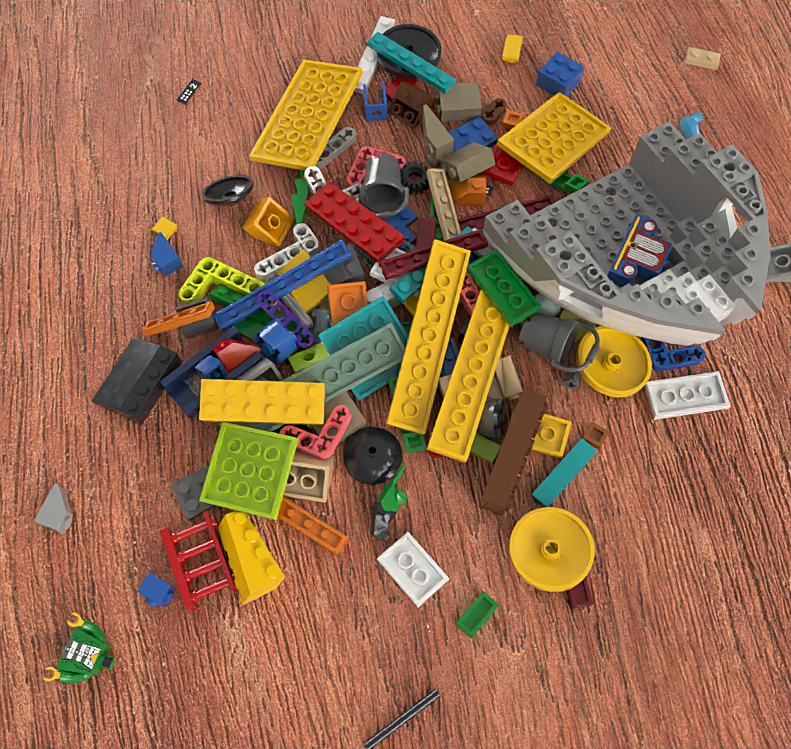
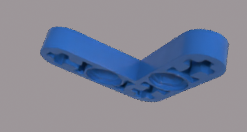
[641,337,706,371]

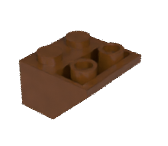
[387,81,436,129]

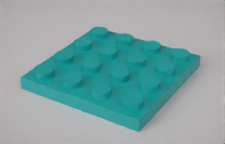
[318,296,409,401]

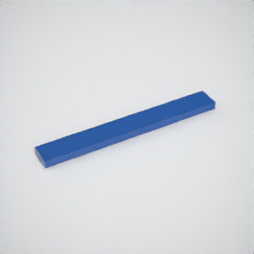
[213,240,352,332]

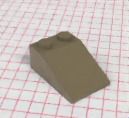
[422,104,454,169]

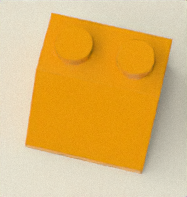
[242,196,295,247]

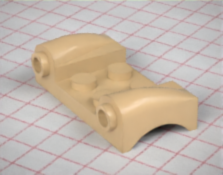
[437,356,522,401]

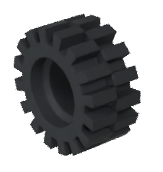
[400,161,429,195]

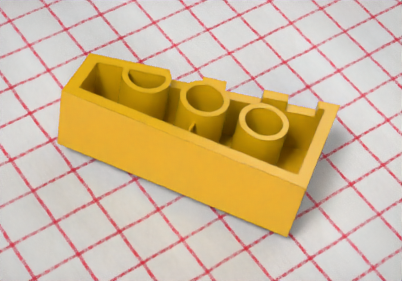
[218,510,285,605]

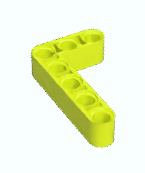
[179,257,281,309]

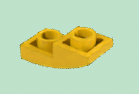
[502,34,523,63]

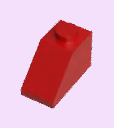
[212,338,260,372]

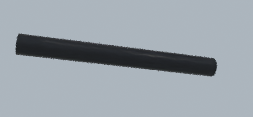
[363,688,440,749]

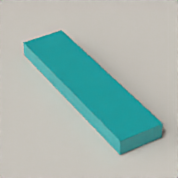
[531,438,597,507]

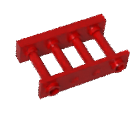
[159,511,238,612]

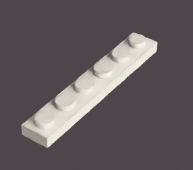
[354,16,396,94]

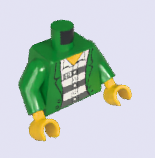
[42,612,116,684]

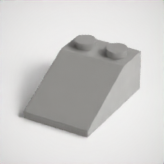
[766,243,791,282]

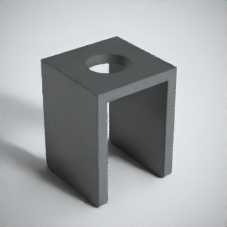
[175,298,217,339]

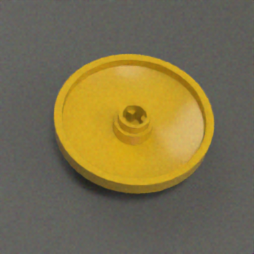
[576,326,652,397]
[509,507,595,592]

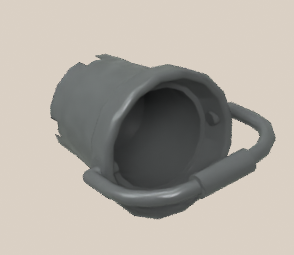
[356,154,409,220]
[519,312,600,372]

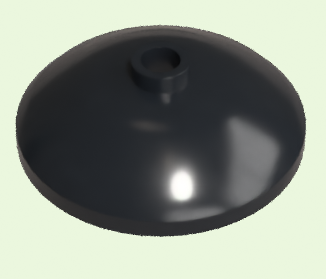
[202,175,254,206]
[343,427,402,485]

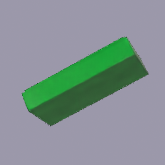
[455,591,499,639]

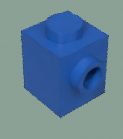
[137,573,175,607]

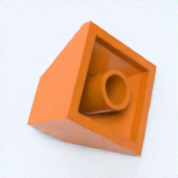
[449,174,487,205]

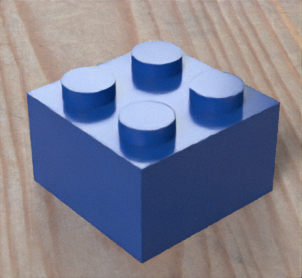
[536,51,585,97]

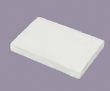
[377,532,449,608]

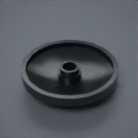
[377,24,441,79]

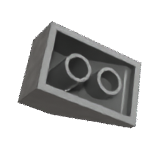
[323,244,365,285]

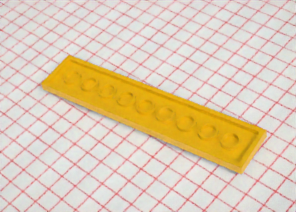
[386,239,471,435]
[427,289,509,463]

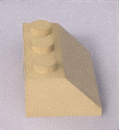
[283,450,334,503]

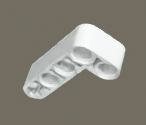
[254,223,320,284]

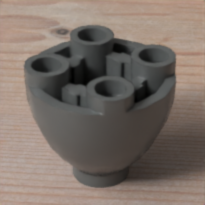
[476,399,507,439]

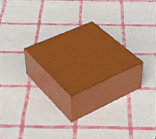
[583,422,609,450]

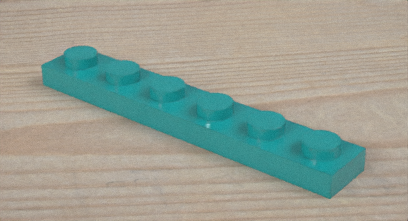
[368,32,456,94]
[389,226,473,303]

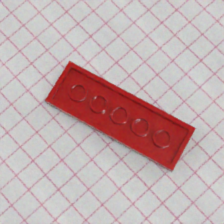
[304,182,405,264]

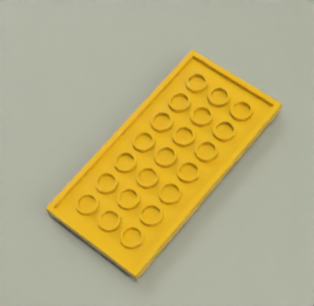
[249,59,363,172]

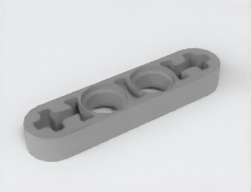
[309,127,356,174]

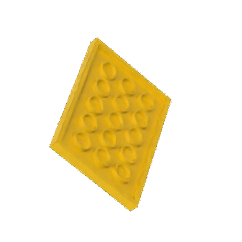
[496,92,612,184]

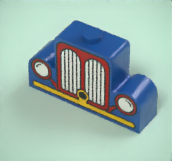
[607,213,672,287]

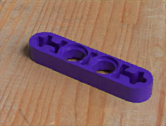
[257,290,315,349]

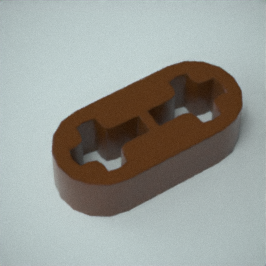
[481,98,507,126]

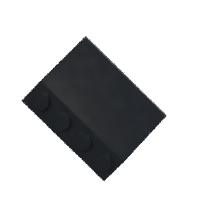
[92,338,182,426]

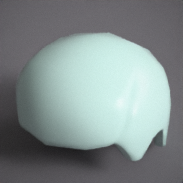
[535,293,561,317]

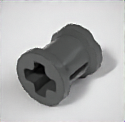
[562,364,581,389]

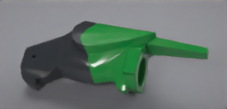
[371,465,408,540]

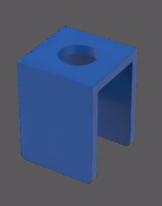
[363,83,387,121]

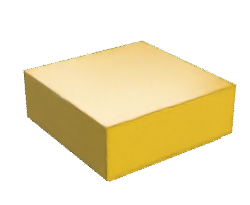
[152,217,178,240]

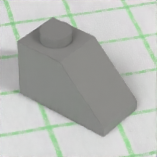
[34,483,73,534]

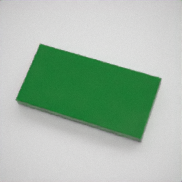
[466,249,542,327]

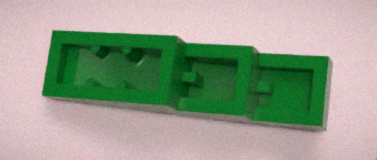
[291,170,309,225]

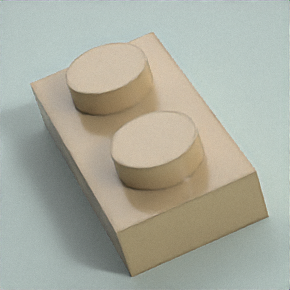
[685,47,721,70]

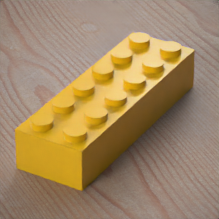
[199,379,325,425]

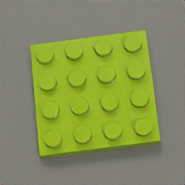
[199,422,298,520]

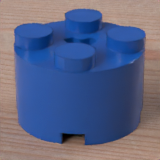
[253,319,297,365]

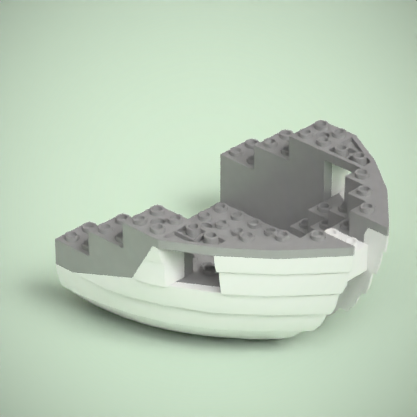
[483,121,770,346]

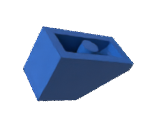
[151,232,183,277]
[195,355,227,380]

